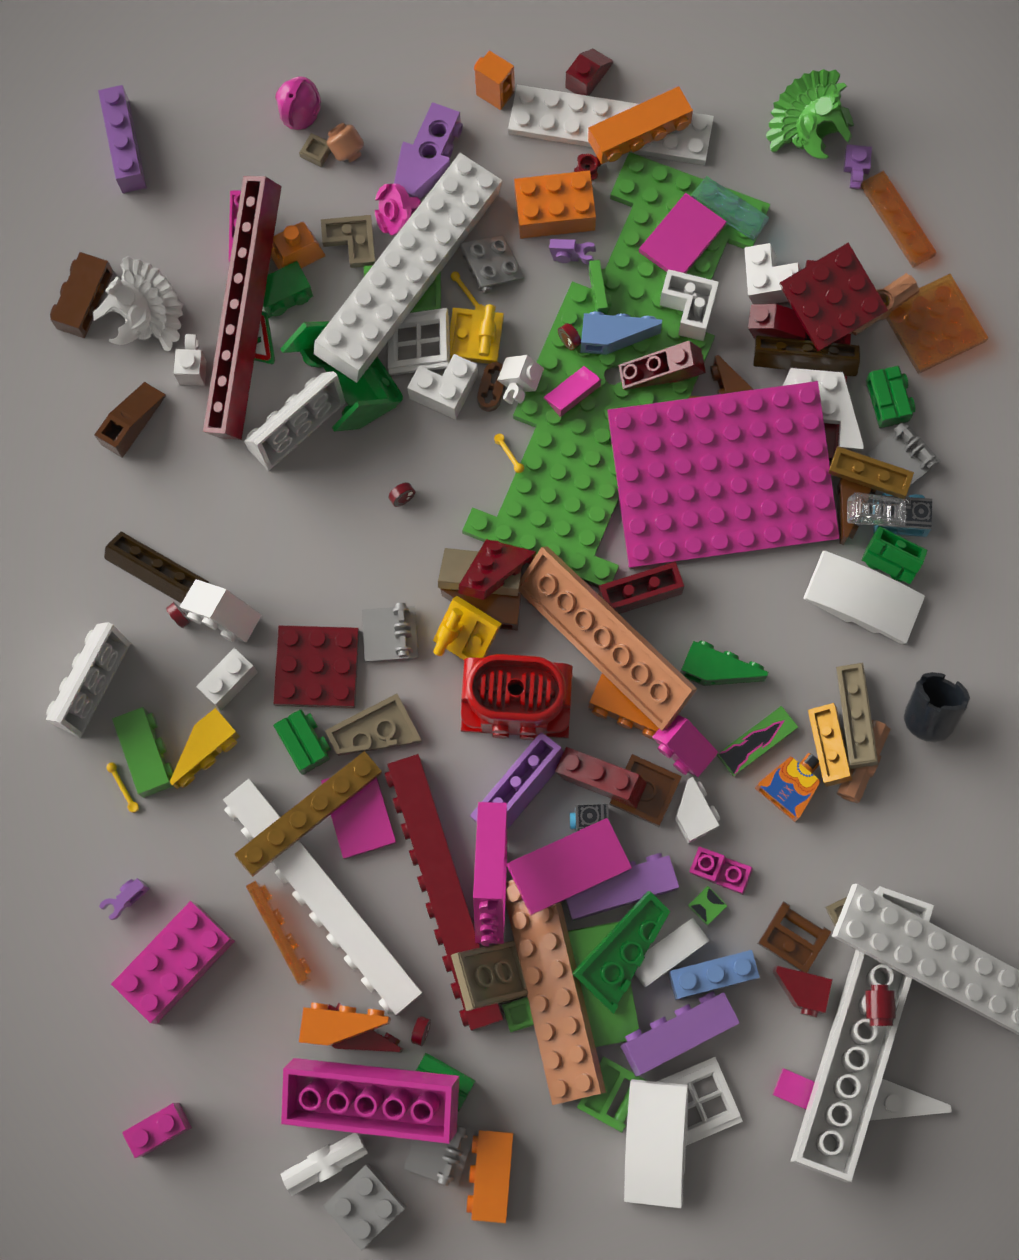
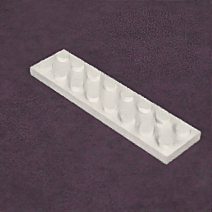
[508,85,714,165]
[832,884,1019,1035]

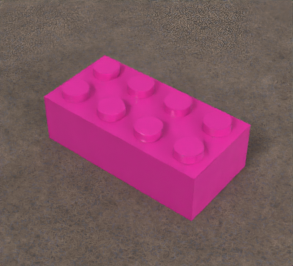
[111,901,235,1024]

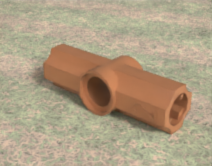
[851,273,920,336]
[836,720,891,804]

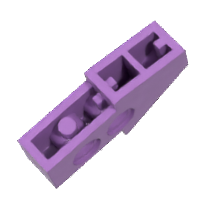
[394,102,463,200]

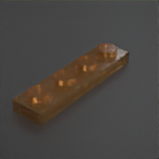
[861,171,937,268]
[246,881,312,986]

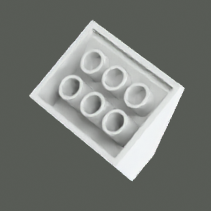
[244,371,346,471]
[46,622,131,738]

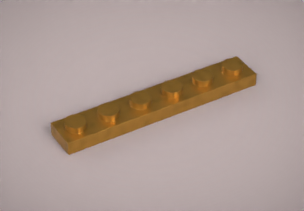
[235,751,382,877]

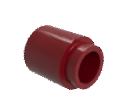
[865,985,896,1026]

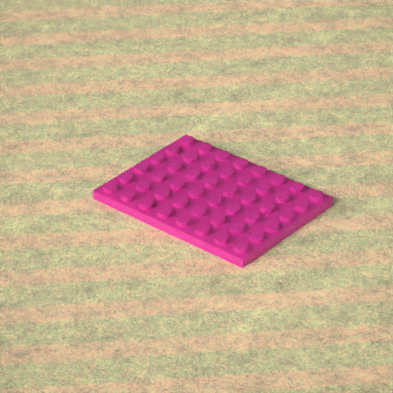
[607,381,840,568]

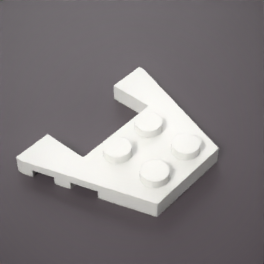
[783,368,864,452]

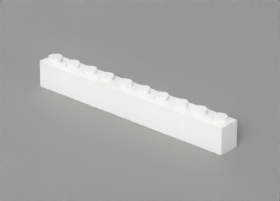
[223,779,423,1016]

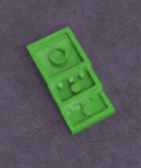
[568,921,639,1047]

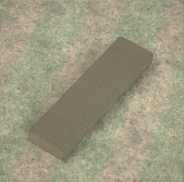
[836,663,878,769]

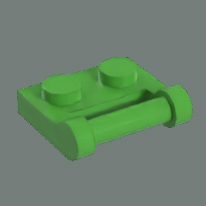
[577,1056,647,1133]

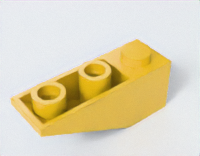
[170,708,240,789]

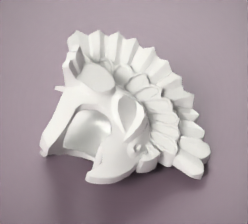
[93,256,183,351]

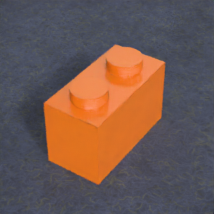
[474,50,515,110]

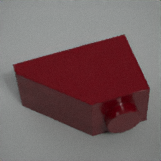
[565,48,613,96]
[748,304,807,340]
[773,966,833,1018]

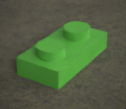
[589,260,612,315]

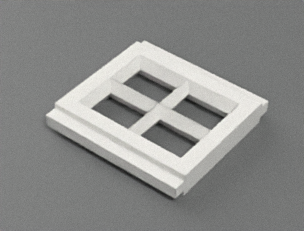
[388,308,450,375]
[656,1057,743,1146]

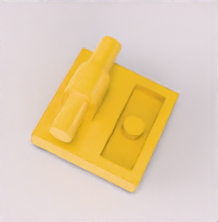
[449,304,504,364]
[433,596,502,660]

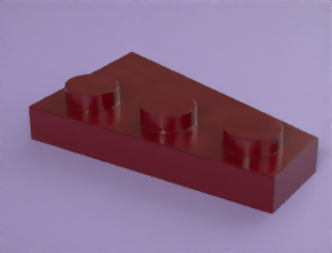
[458,539,536,600]

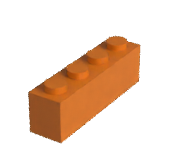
[588,86,693,164]

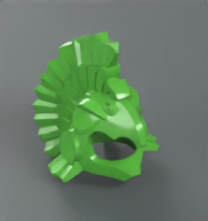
[766,69,854,160]

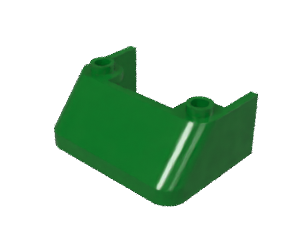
[280,321,403,432]

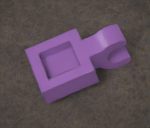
[844,144,872,189]
[549,239,596,265]
[99,878,150,920]

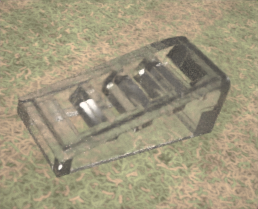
[847,492,906,526]

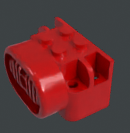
[461,654,573,740]

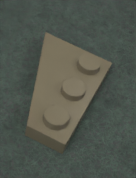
[325,693,422,756]

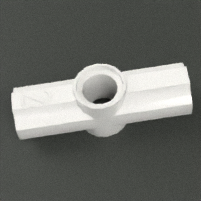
[281,1133,368,1196]

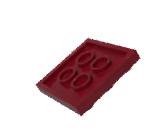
[779,242,888,352]
[273,625,359,708]

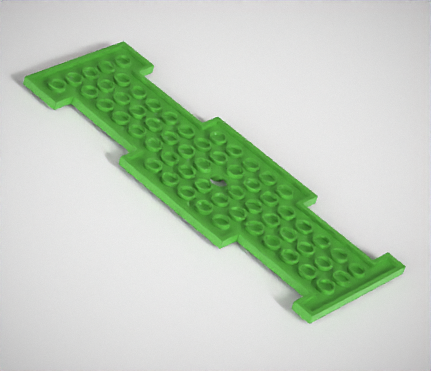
[462,152,770,588]

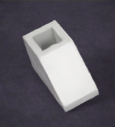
[675,777,720,844]

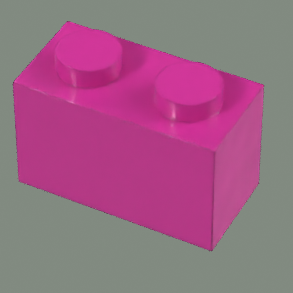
[652,715,719,777]
[122,1103,192,1158]

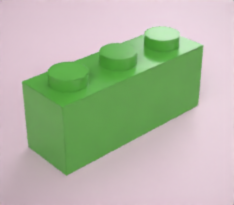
[112,707,174,798]

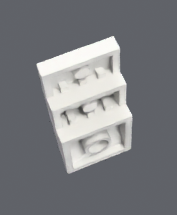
[803,551,925,644]
[624,1079,688,1208]

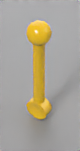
[450,271,485,311]
[494,434,524,473]
[106,762,139,813]

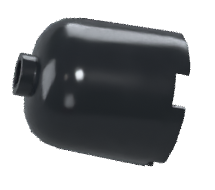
[904,672,970,743]

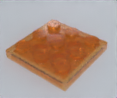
[885,273,988,374]

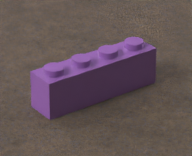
[98,85,147,193]
[470,732,564,829]
[566,853,679,921]
[620,991,740,1076]

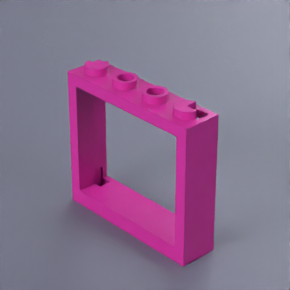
[473,802,508,947]

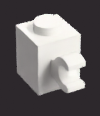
[174,334,207,386]
[497,355,544,404]

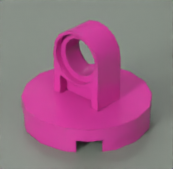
[375,184,421,235]

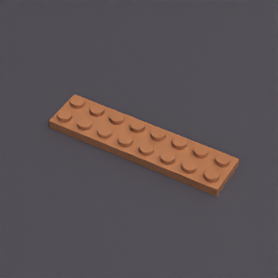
[519,546,697,731]
[505,880,606,1105]

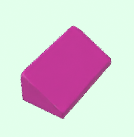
[544,366,601,417]

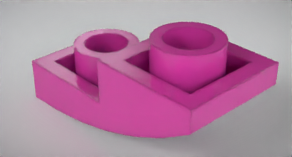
[689,847,753,895]

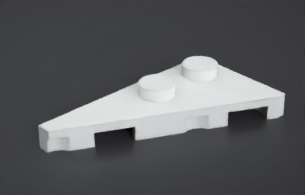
[870,1079,952,1120]

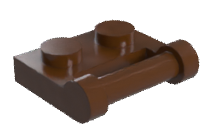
[757,901,831,973]

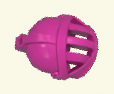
[275,76,321,130]

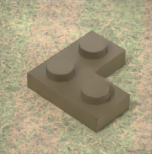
[321,215,375,268]

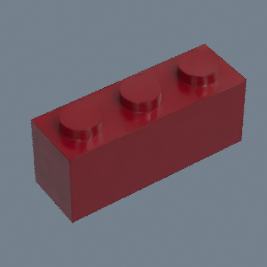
[598,561,684,614]
[555,747,647,808]

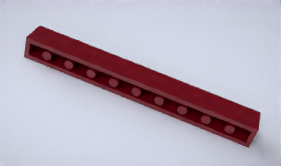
[203,176,282,440]
[385,754,504,1031]

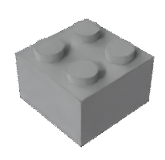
[323,1164,407,1251]

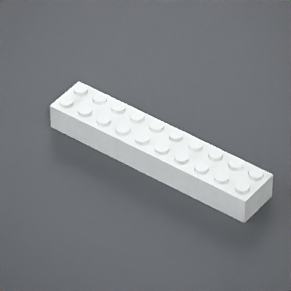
[314,153,502,383]
[790,886,934,1182]

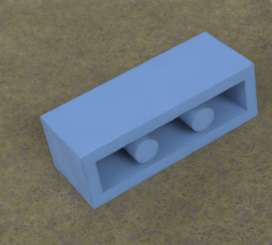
[668,950,760,1000]

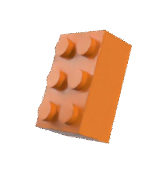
[514,171,596,239]

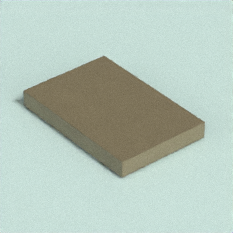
[438,548,522,596]
[451,941,528,1011]

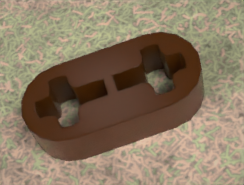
[477,362,505,412]

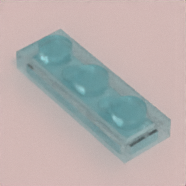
[691,176,769,241]

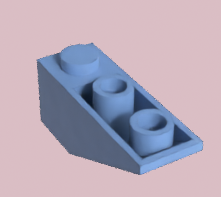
[581,311,662,355]

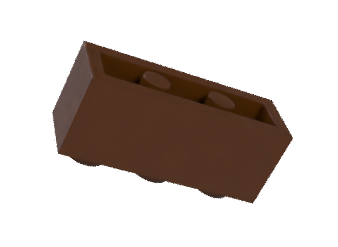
[50,252,114,339]

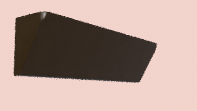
[753,335,860,376]
[104,531,209,604]

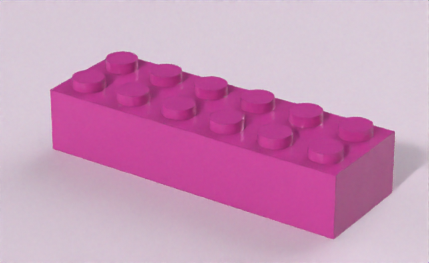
[281,1058,459,1144]

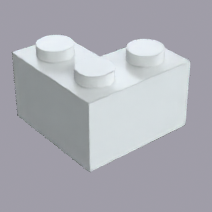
[745,243,801,304]
[660,269,719,341]
[407,354,478,420]
[180,580,262,642]

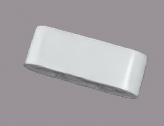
[635,918,710,988]

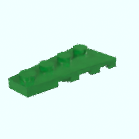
[572,891,670,1014]

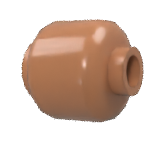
[327,123,364,163]

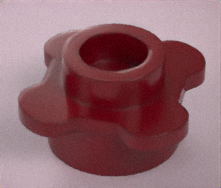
[574,154,601,180]

